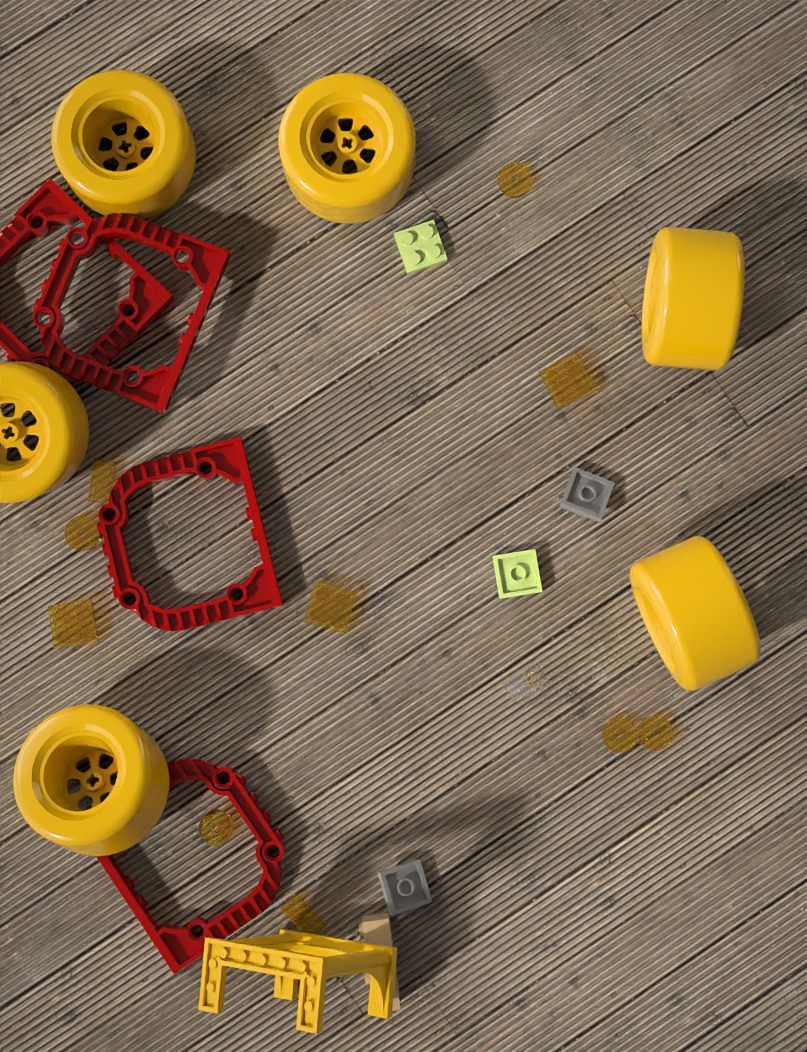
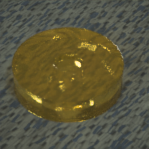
[498,163,532,198]
[65,516,100,551]
[637,715,674,751]
[602,717,637,753]
[198,809,234,846]

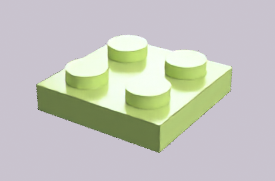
[393,220,448,275]
[492,549,542,599]

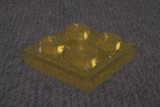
[539,353,597,410]
[303,580,357,634]
[48,599,99,649]

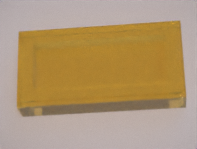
[88,459,116,504]
[280,893,326,934]

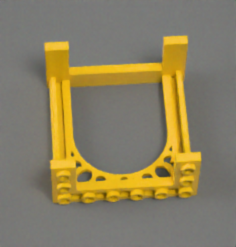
[198,929,397,1034]

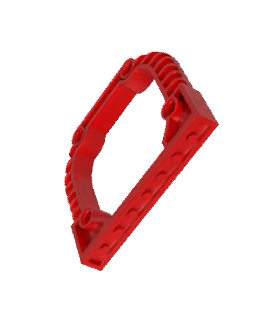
[0,178,175,383]
[33,213,231,415]
[97,437,284,632]
[96,759,285,974]

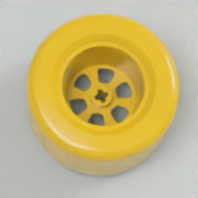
[51,70,196,219]
[278,73,416,224]
[641,227,745,371]
[0,362,89,503]
[629,536,761,691]
[13,704,169,856]

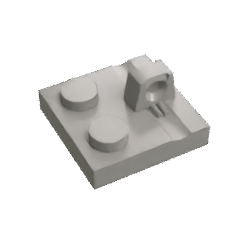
[559,467,615,523]
[377,859,433,916]

